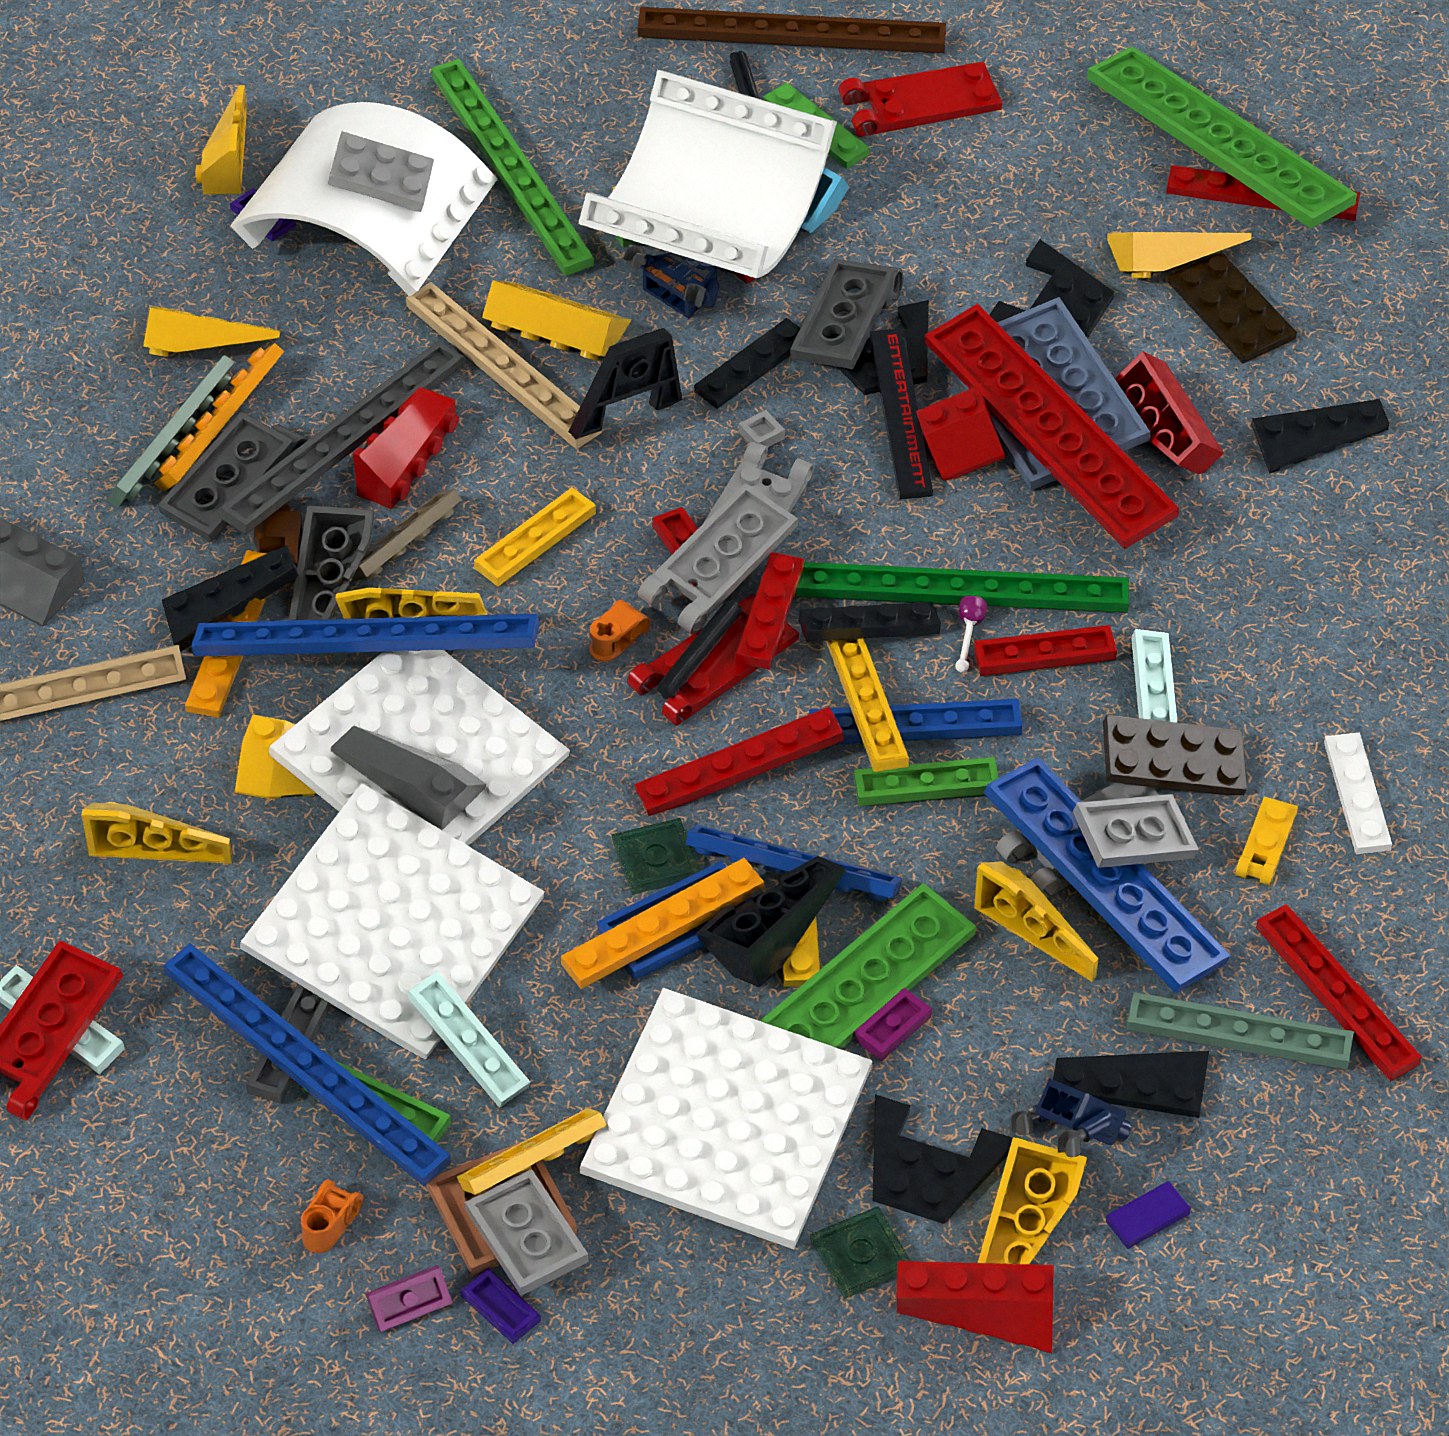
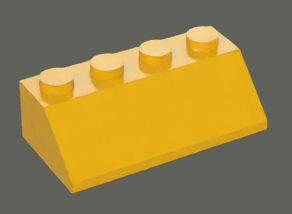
[482,280,632,361]

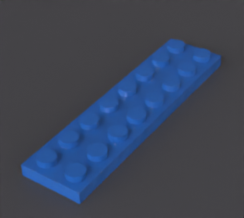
[984,757,1230,993]

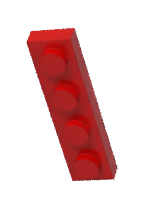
[736,552,804,670]
[974,625,1117,676]

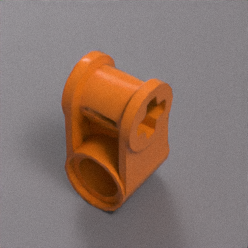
[589,600,651,662]
[301,1179,364,1253]

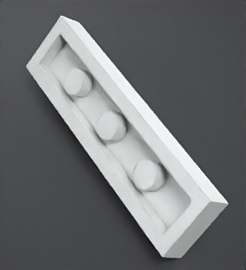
[1324,732,1392,854]

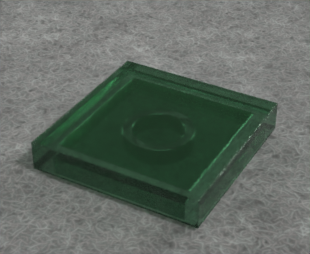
[612,818,700,895]
[810,1206,911,1299]

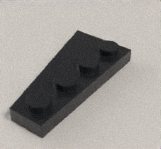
[1251,399,1389,474]
[162,545,299,652]
[1053,1051,1209,1118]

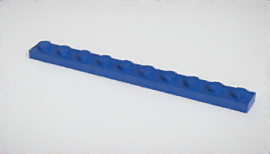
[191,614,540,657]
[163,943,451,1187]

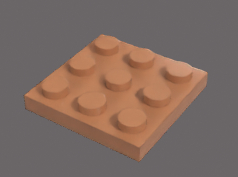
[426,1140,577,1276]

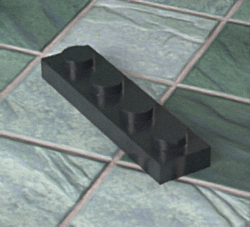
[694,318,800,409]
[798,602,941,642]

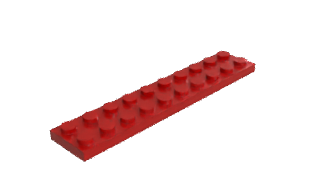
[925,303,1179,550]

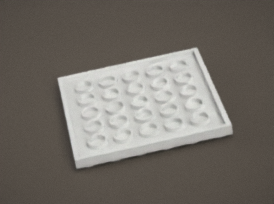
[269,650,570,846]
[240,783,545,1059]
[580,988,872,1249]

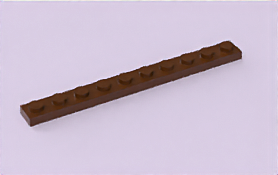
[637,7,946,53]

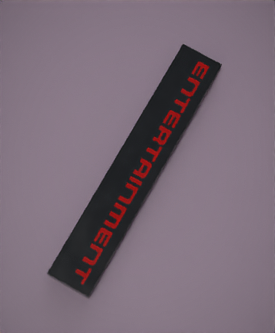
[870,328,933,500]

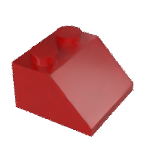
[916,386,1006,481]

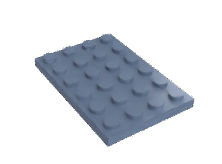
[958,297,1150,490]

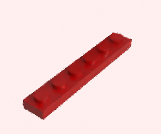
[1166,165,1360,221]
[634,707,844,816]
[1256,904,1422,1082]

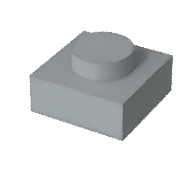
[739,410,785,447]

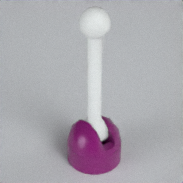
[955,596,987,672]

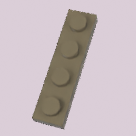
[352,489,462,580]

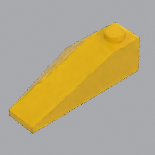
[195,85,247,195]
[1107,232,1251,278]
[143,305,280,357]
[335,588,488,619]
[235,715,317,799]
[81,802,233,864]
[974,861,1098,982]
[978,1137,1087,1264]

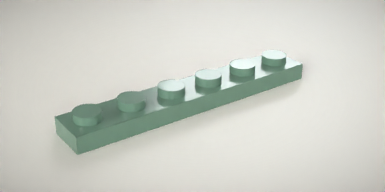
[108,355,235,507]
[1127,992,1354,1070]

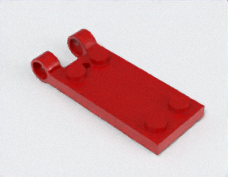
[838,61,1002,137]
[627,594,799,726]
[0,940,123,1121]

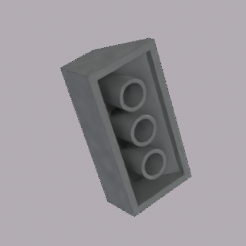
[0,518,85,627]

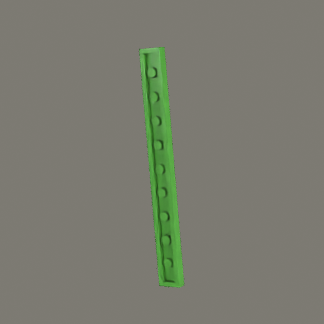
[431,59,594,276]

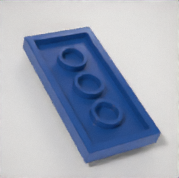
[597,861,751,981]

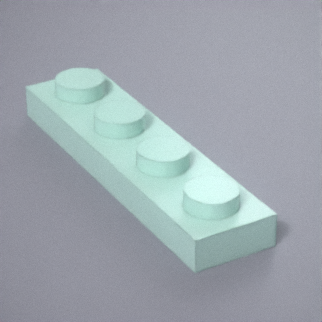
[1131,629,1177,723]
[0,965,125,1075]
[407,971,530,1108]

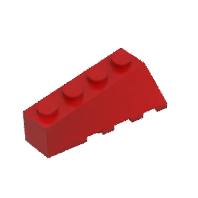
[1114,351,1224,474]
[353,387,459,509]
[896,1261,1054,1354]

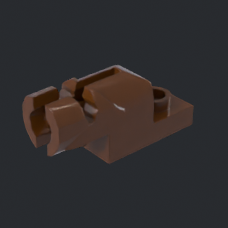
[253,500,303,582]

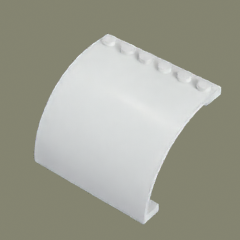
[578,70,837,278]
[230,102,498,296]

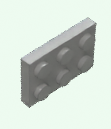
[328,131,434,212]
[1073,794,1199,868]
[464,1169,589,1296]

